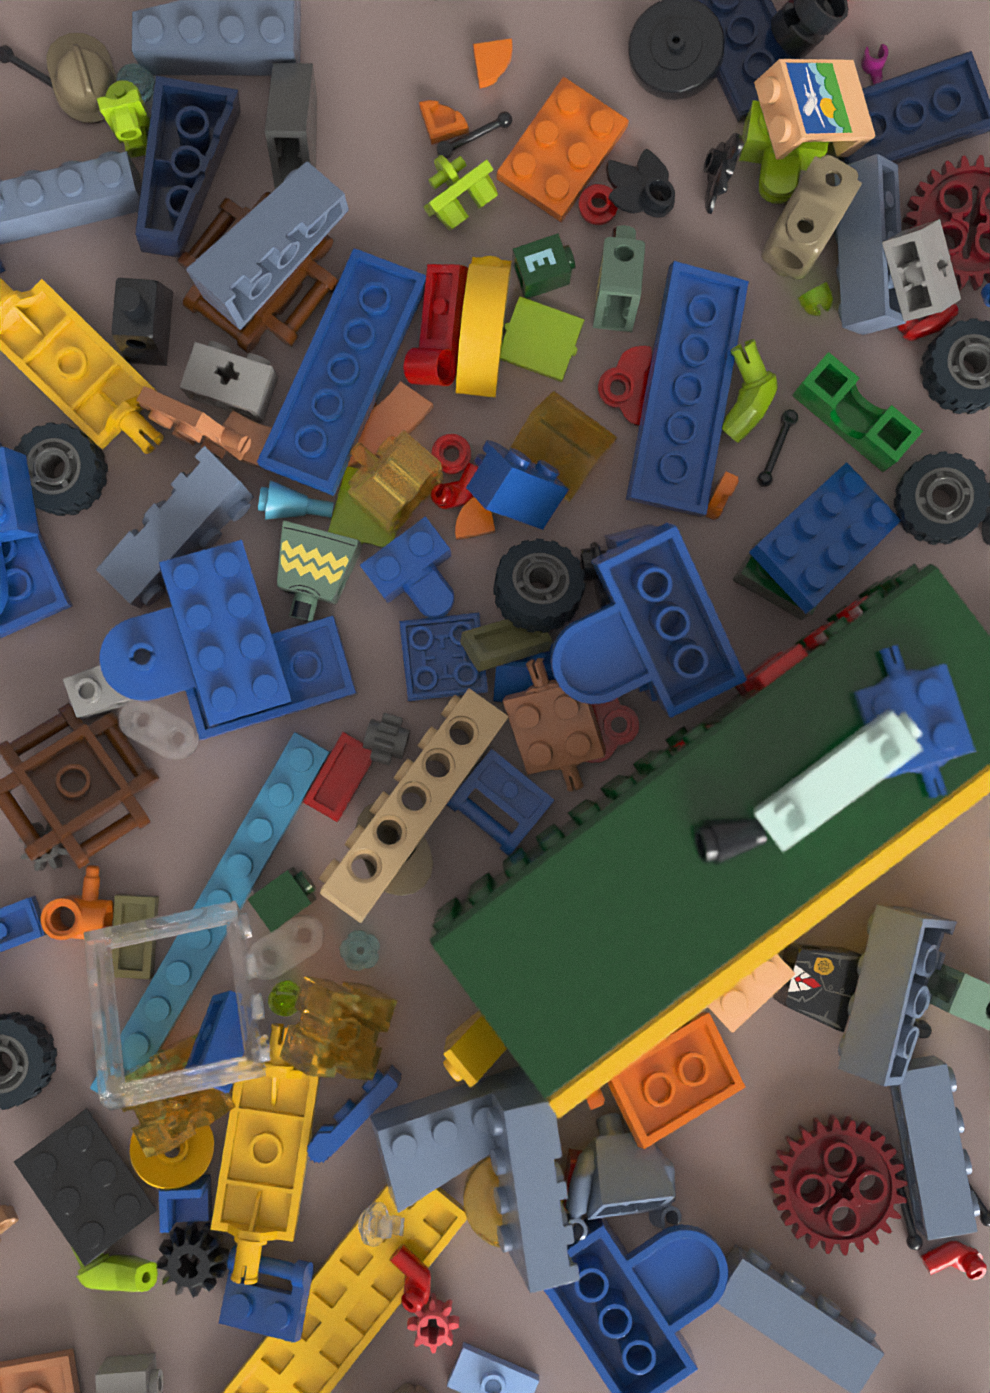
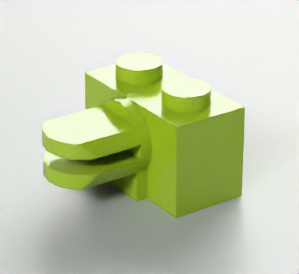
[739,100,829,204]

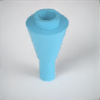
[258,480,334,520]

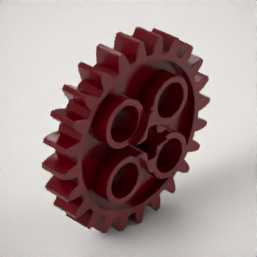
[902,155,990,291]
[770,1114,908,1256]

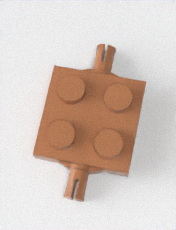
[136,386,251,461]
[503,658,607,791]

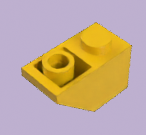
[443,1010,507,1088]

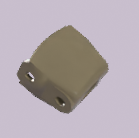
[761,155,862,280]

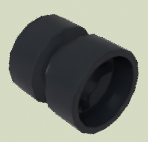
[771,0,849,58]

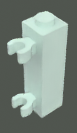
[754,709,923,852]

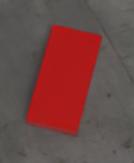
[303,732,373,822]

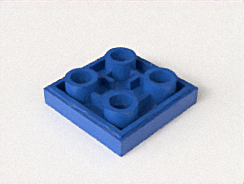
[399,612,488,702]

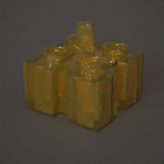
[348,430,444,538]
[280,976,397,1081]
[108,1033,236,1158]

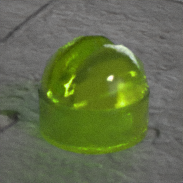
[797,281,833,317]
[268,980,303,1017]

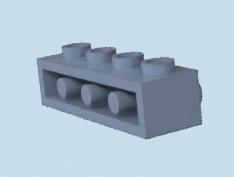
[0,151,142,245]
[834,154,906,335]
[890,1055,980,1241]
[717,1244,884,1393]

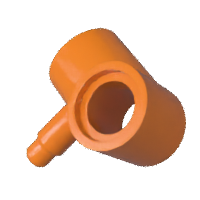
[40,865,114,941]

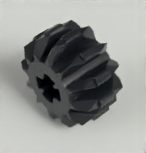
[157,1222,229,1298]

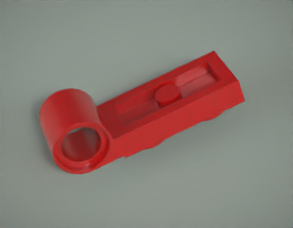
[403,264,469,386]

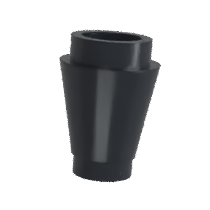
[694,817,766,865]

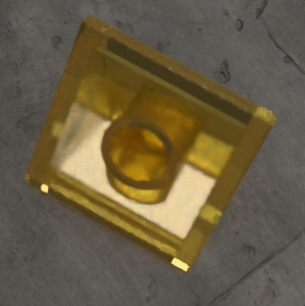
[509,391,618,502]

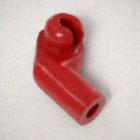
[896,303,959,341]
[431,462,478,509]
[920,1240,987,1280]
[389,1244,431,1312]

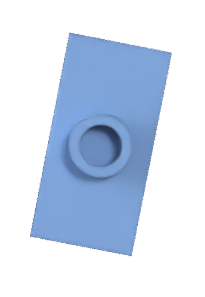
[447,1342,539,1393]

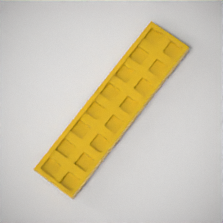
[221,1184,470,1393]

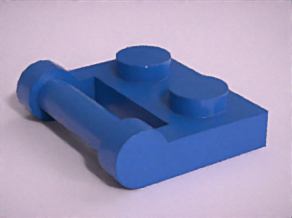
[446,749,554,856]
[219,1245,313,1343]

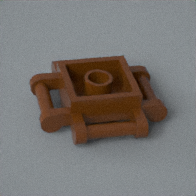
[177,191,339,353]
[0,703,160,869]

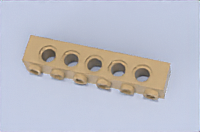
[319,688,509,923]

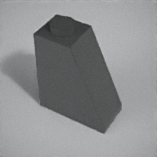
[265,63,317,189]

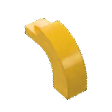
[456,256,512,398]

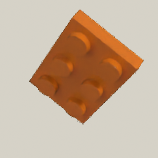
[497,76,629,222]
[607,1012,746,1149]

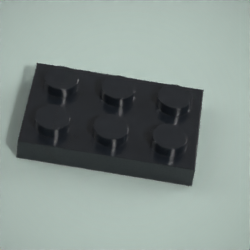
[14,1108,157,1266]

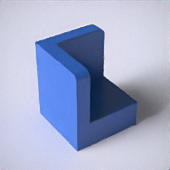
[159,1174,212,1233]

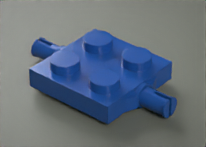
[854,645,975,798]

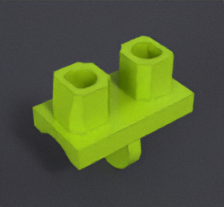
[97,80,151,158]
[423,155,498,231]

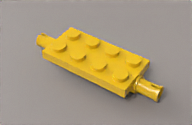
[0,277,164,454]
[211,1023,321,1285]

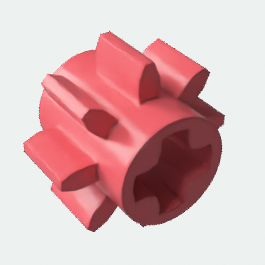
[407,1293,459,1353]

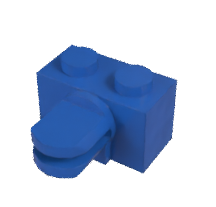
[466,440,569,530]
[360,516,455,619]

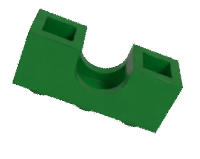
[792,352,923,472]

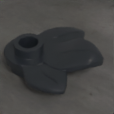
[703,133,744,214]
[606,149,675,218]
[580,542,611,609]

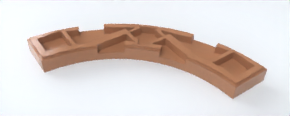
[222,381,434,467]

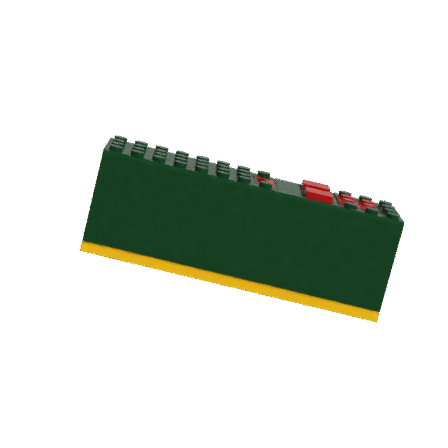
[429,563,990,1118]

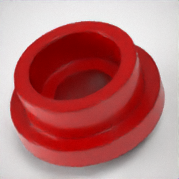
[579,184,618,225]
[431,434,471,474]

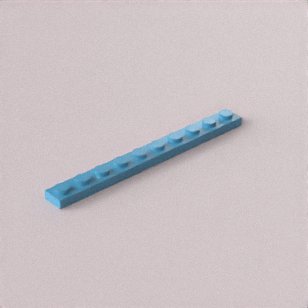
[90,732,331,1109]

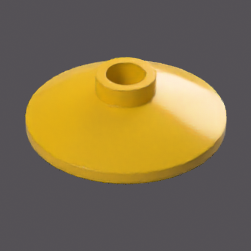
[129,1105,214,1190]

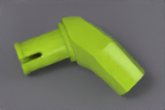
[722,339,778,443]
[71,1247,158,1292]

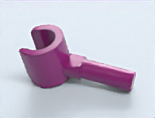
[861,44,889,84]

